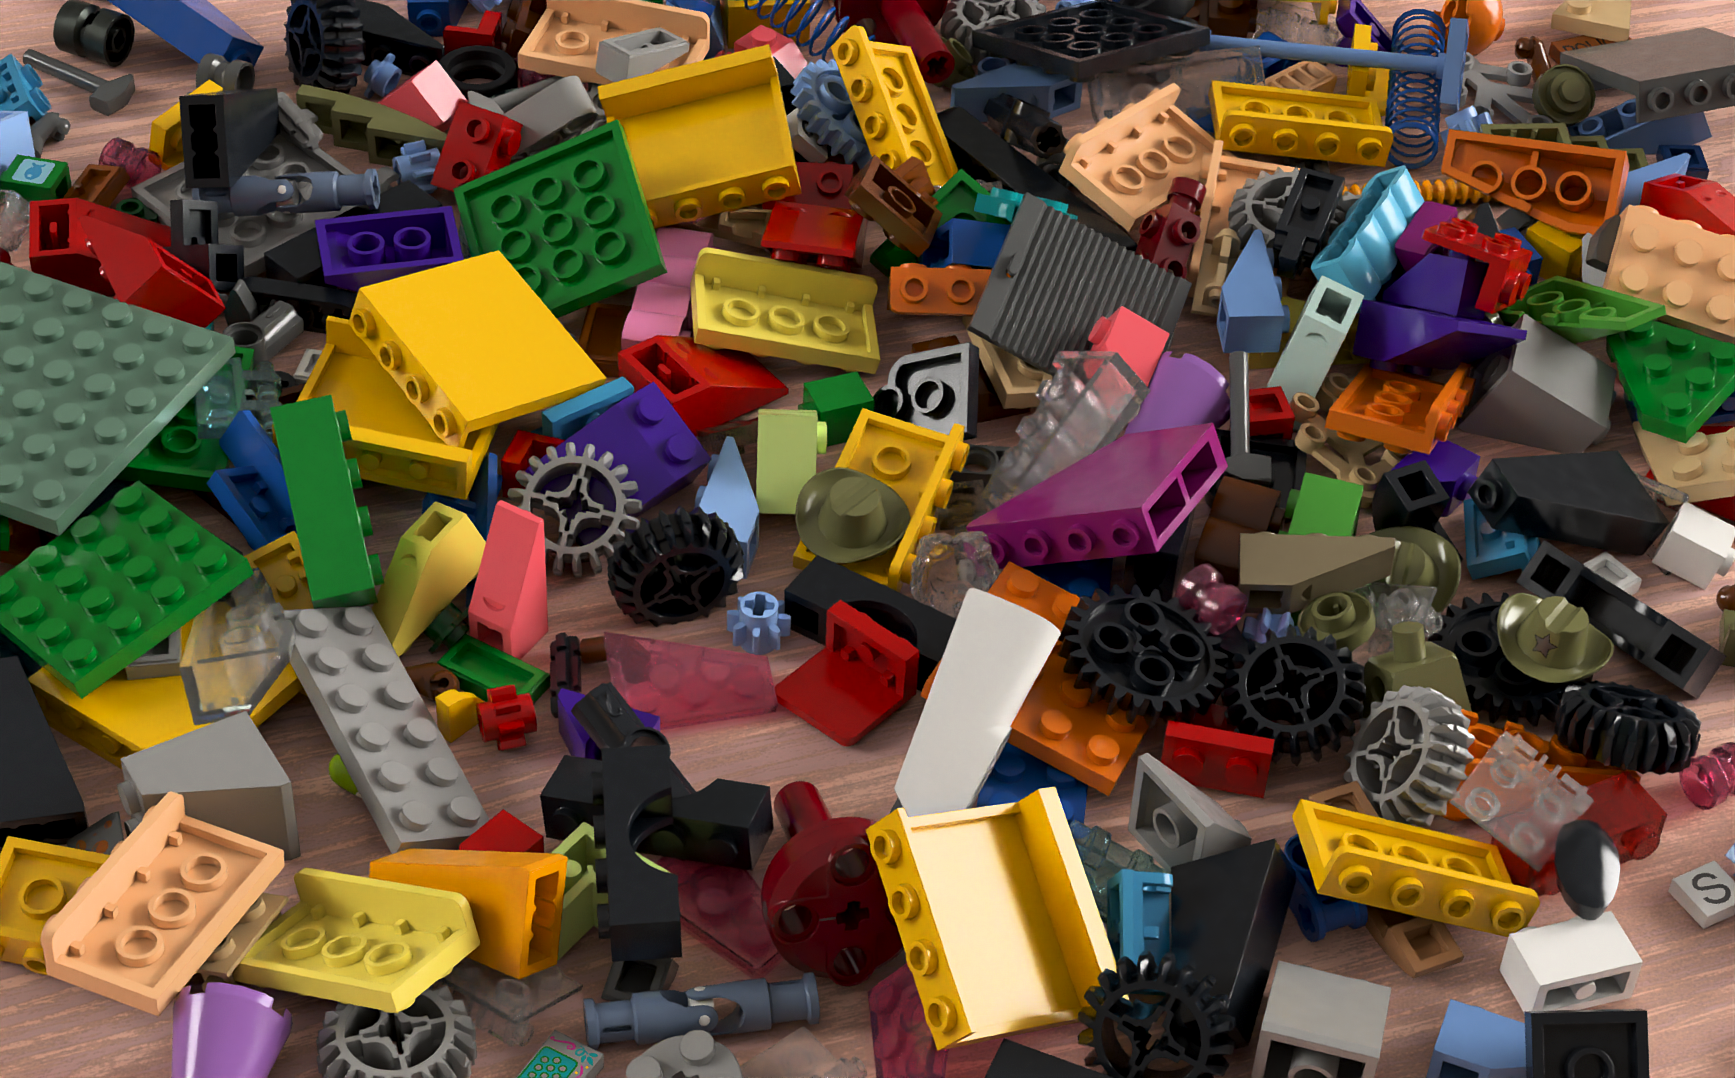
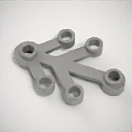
[1459,52,1553,124]

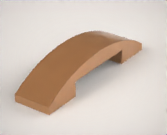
[1308,780,1464,979]

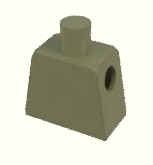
[1363,622,1472,718]

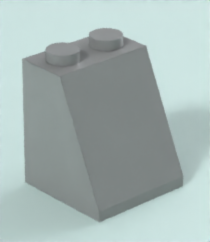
[1457,314,1617,454]
[117,711,301,861]
[1251,960,1391,1078]

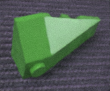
[1497,275,1666,345]

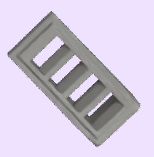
[596,27,690,82]

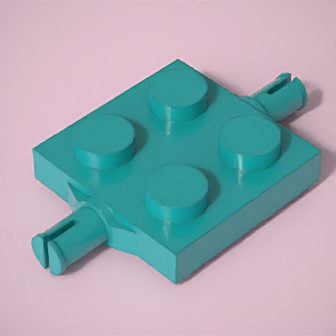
[974,187,1078,223]

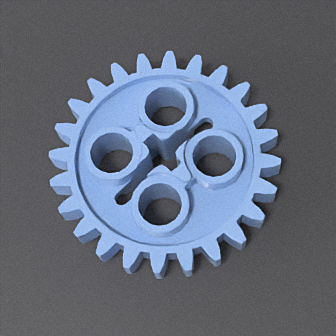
[790,59,872,170]

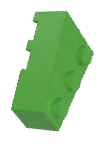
[1278,472,1364,626]

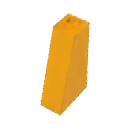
[369,848,568,980]

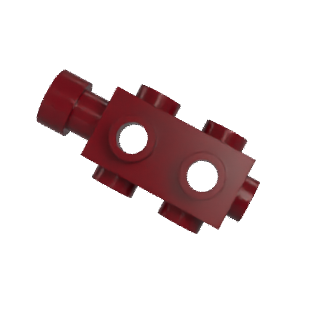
[1134,177,1207,279]

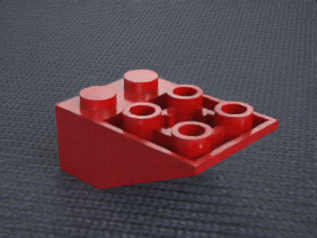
[1640,173,1735,235]
[29,198,171,297]
[761,201,868,273]
[79,214,226,328]
[618,335,789,437]

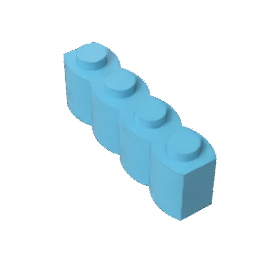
[1311,165,1425,314]

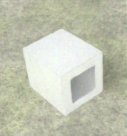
[1652,501,1735,590]

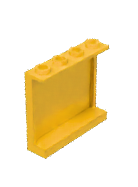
[597,44,802,229]
[348,250,606,448]
[272,316,499,500]
[28,603,308,769]
[865,787,1130,1051]

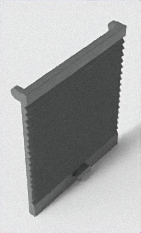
[967,192,1192,425]

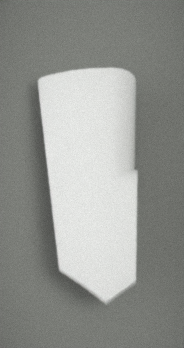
[894,588,1061,817]

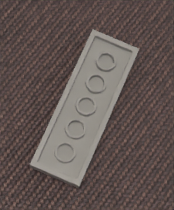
[270,606,490,854]

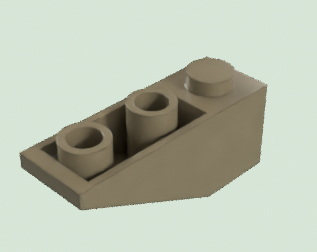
[1238,531,1396,614]

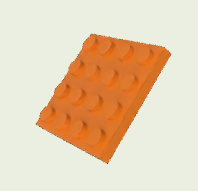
[920,561,1149,796]

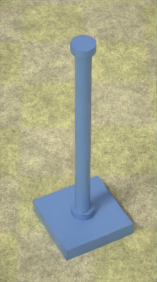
[1199,17,1469,115]

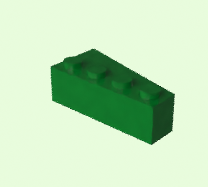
[270,395,385,609]

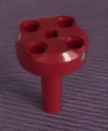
[829,0,955,84]
[761,781,904,987]

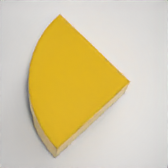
[435,689,484,743]

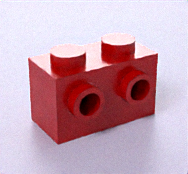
[430,100,523,193]

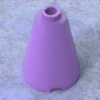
[1124,351,1230,435]
[171,982,293,1078]

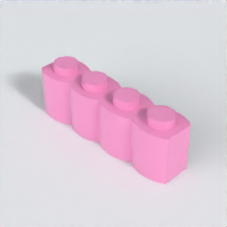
[621,227,720,350]

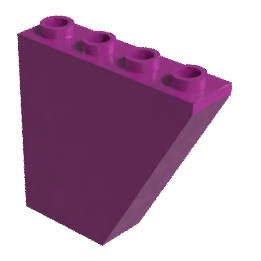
[966,423,1228,571]

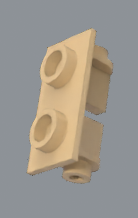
[1191,228,1243,317]
[196,893,289,992]

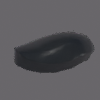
[1554,820,1621,920]

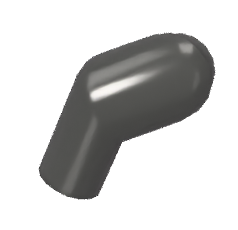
[30,112,71,158]

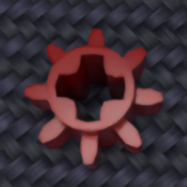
[476,685,537,751]

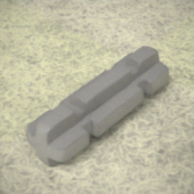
[277,92,323,150]

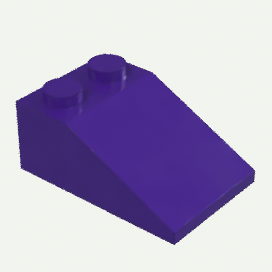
[315,206,464,292]
[1352,299,1527,376]
[525,382,712,546]

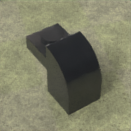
[162,199,244,293]
[1372,460,1463,563]

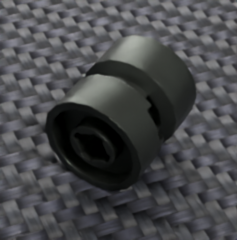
[53,0,135,67]

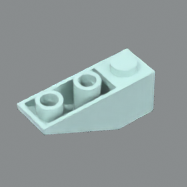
[1266,275,1364,432]

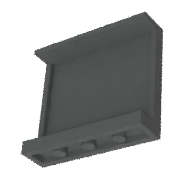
[1560,27,1735,123]

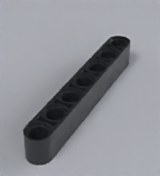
[936,106,1137,252]

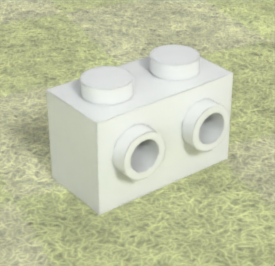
[1499,911,1643,1014]

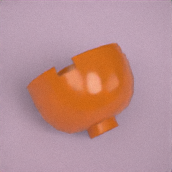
[1429,0,1505,56]

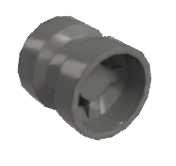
[196,53,255,91]

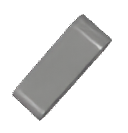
[502,75,599,165]

